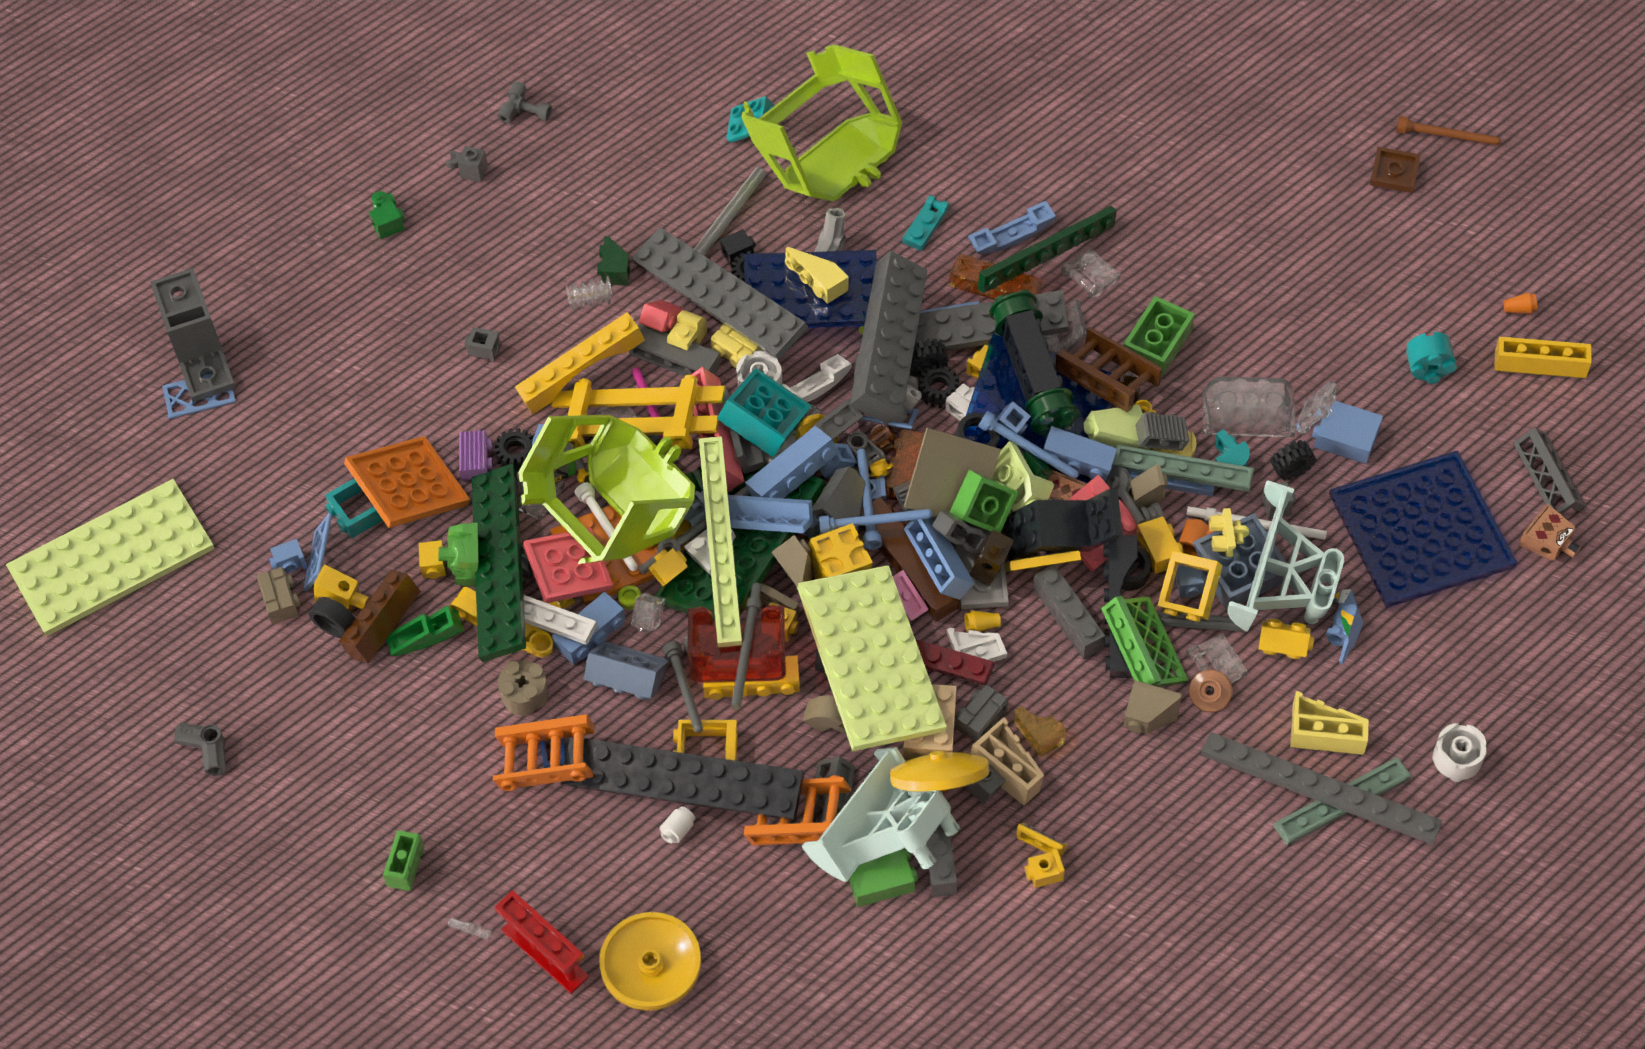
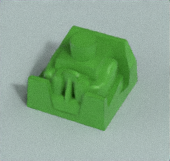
[438,523,478,587]

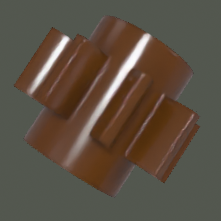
[869,423,897,452]

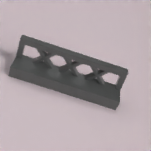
[723,389,766,474]
[1513,427,1586,515]
[802,756,855,850]

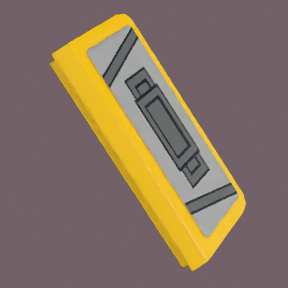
[1017,823,1068,859]

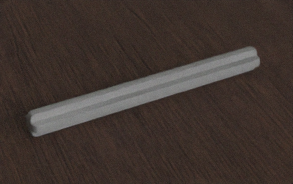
[694,167,766,256]

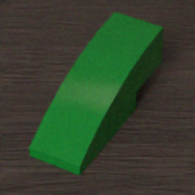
[387,605,464,656]

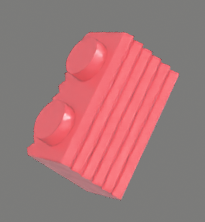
[639,300,684,333]

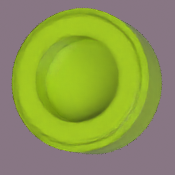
[618,585,642,610]

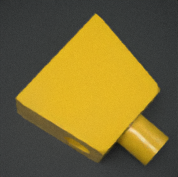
[314,565,370,611]

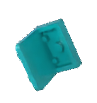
[726,96,778,143]

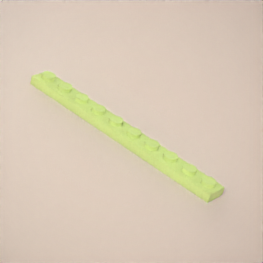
[699,436,742,648]

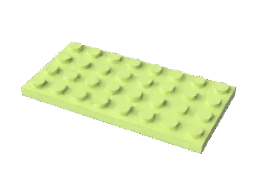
[6,479,215,637]
[797,565,947,751]

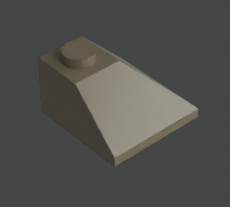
[772,536,812,586]
[1124,680,1182,734]

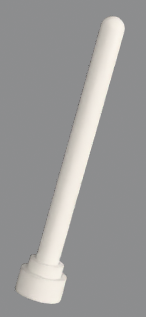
[575,482,638,571]

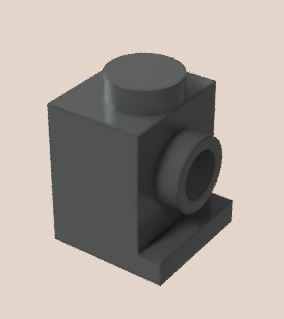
[465,327,501,362]

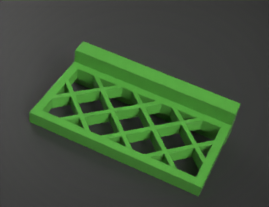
[1101,596,1188,687]

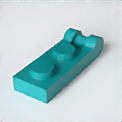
[902,195,950,251]

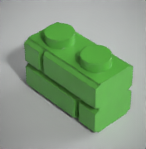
[383,830,425,891]

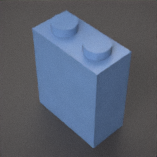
[1312,399,1383,464]

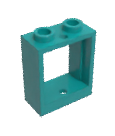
[325,479,383,539]

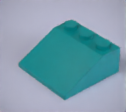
[717,368,812,457]

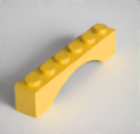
[515,312,645,415]

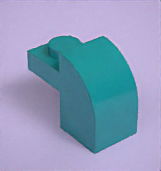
[1214,429,1250,467]

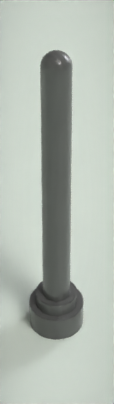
[663,641,703,733]

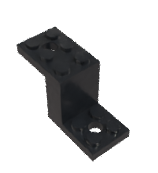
[1004,489,1123,561]

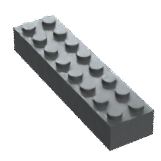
[850,250,927,424]

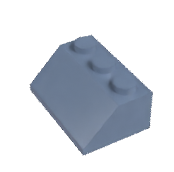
[583,641,670,700]

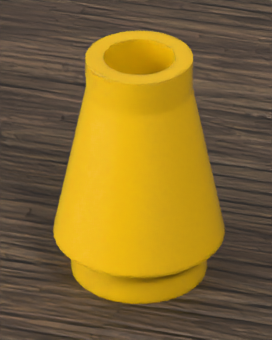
[964,610,1001,632]

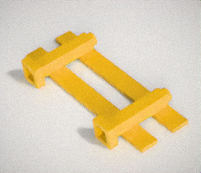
[551,375,726,449]

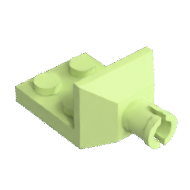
[993,441,1054,512]

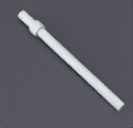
[1186,506,1327,540]

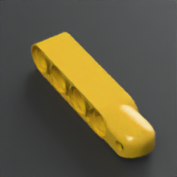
[449,587,554,658]

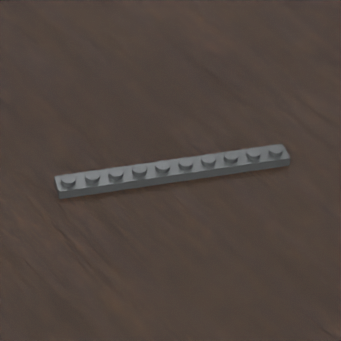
[1201,732,1443,845]

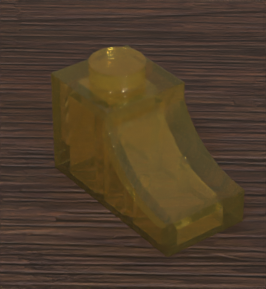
[1013,706,1066,758]

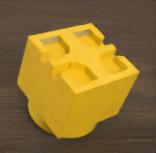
[808,523,873,580]

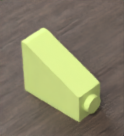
[1083,405,1152,450]

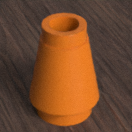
[1503,292,1537,314]

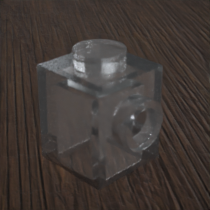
[631,593,665,632]

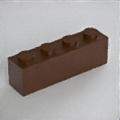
[339,570,421,664]

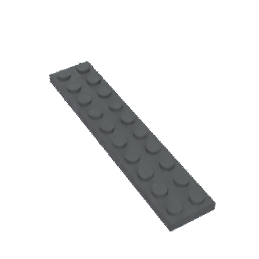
[631,227,808,360]

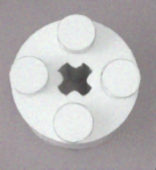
[736,351,783,387]
[1432,723,1486,782]

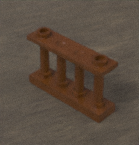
[1055,326,1162,413]

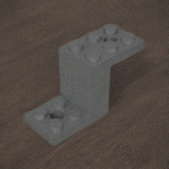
[150,268,236,402]

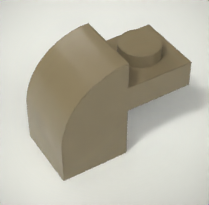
[802,696,847,736]

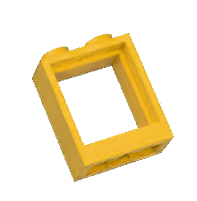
[1157,551,1223,622]
[673,720,738,761]

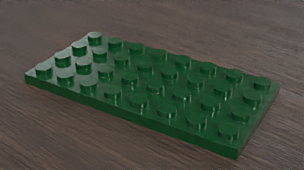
[653,463,826,623]

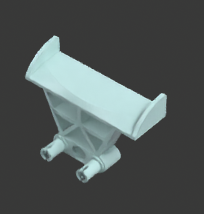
[1227,481,1344,632]
[802,747,960,882]

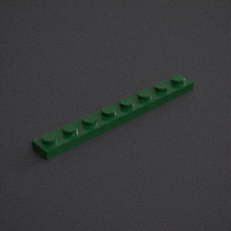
[977,206,1117,293]

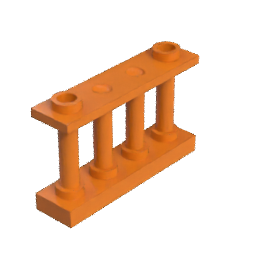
[493,714,595,791]
[743,775,851,846]

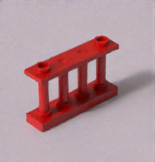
[494,890,589,994]

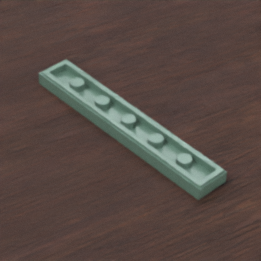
[1112,444,1254,492]
[1274,757,1411,846]

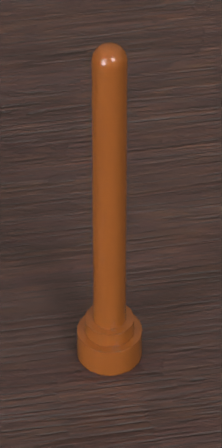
[1396,116,1501,145]

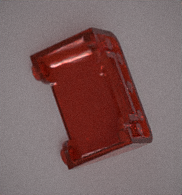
[687,605,786,683]

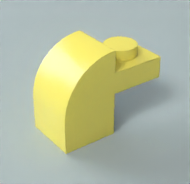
[667,310,707,350]

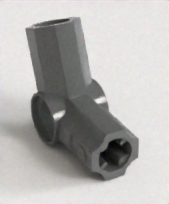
[174,722,226,776]

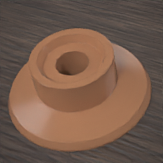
[1189,669,1232,713]

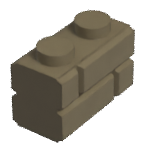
[256,567,301,624]

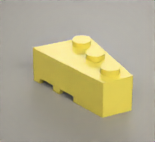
[1290,691,1369,755]

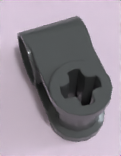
[847,432,887,473]

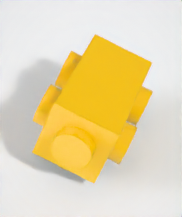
[1258,619,1314,659]

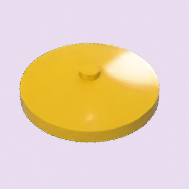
[890,751,989,791]
[599,912,701,1010]

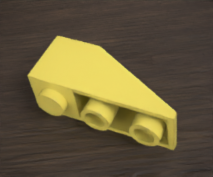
[785,247,849,304]

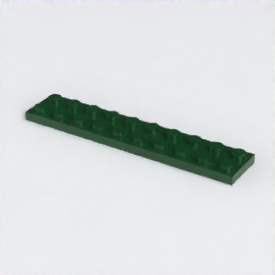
[471,463,526,663]

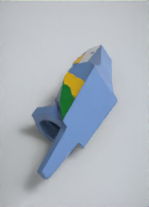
[1325,589,1364,665]

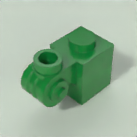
[369,191,405,240]

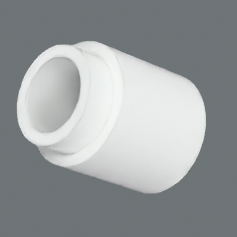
[660,807,695,843]

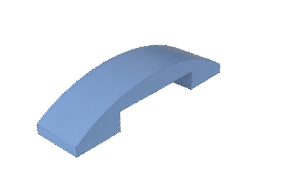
[968,201,1056,254]

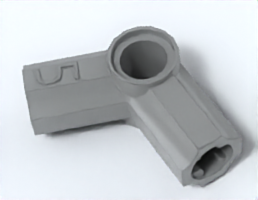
[812,208,846,261]

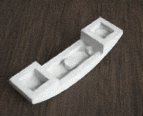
[782,354,852,402]

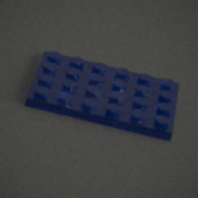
[744,250,877,328]

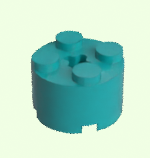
[1406,332,1457,384]

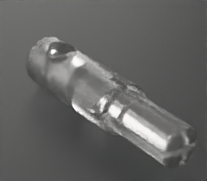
[448,918,493,940]

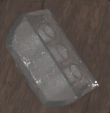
[1202,377,1295,437]

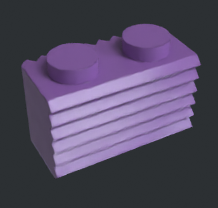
[459,430,493,481]

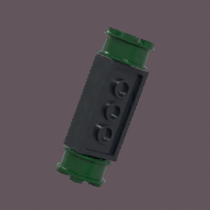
[989,289,1080,436]

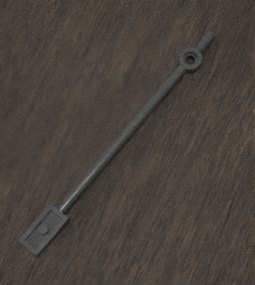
[638,399,863,575]

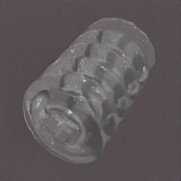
[565,276,613,311]

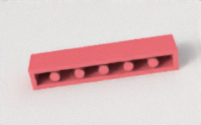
[691,367,744,493]

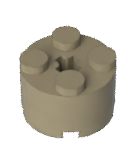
[498,660,549,716]

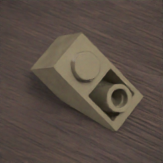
[1128,465,1167,508]

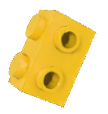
[1136,516,1184,574]

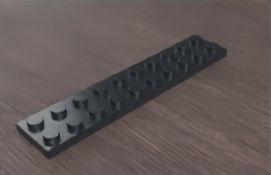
[560,737,805,821]

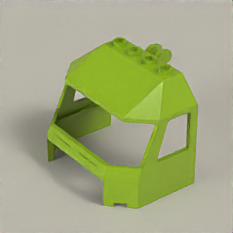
[741,45,902,201]
[519,415,695,564]

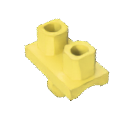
[1209,508,1249,557]

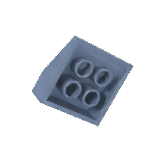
[1193,513,1287,610]

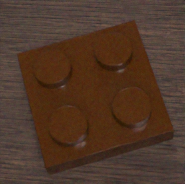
[1370,147,1421,193]

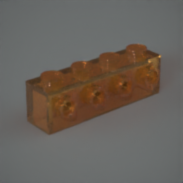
[949,253,1042,300]

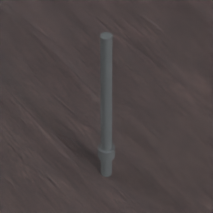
[731,583,762,710]

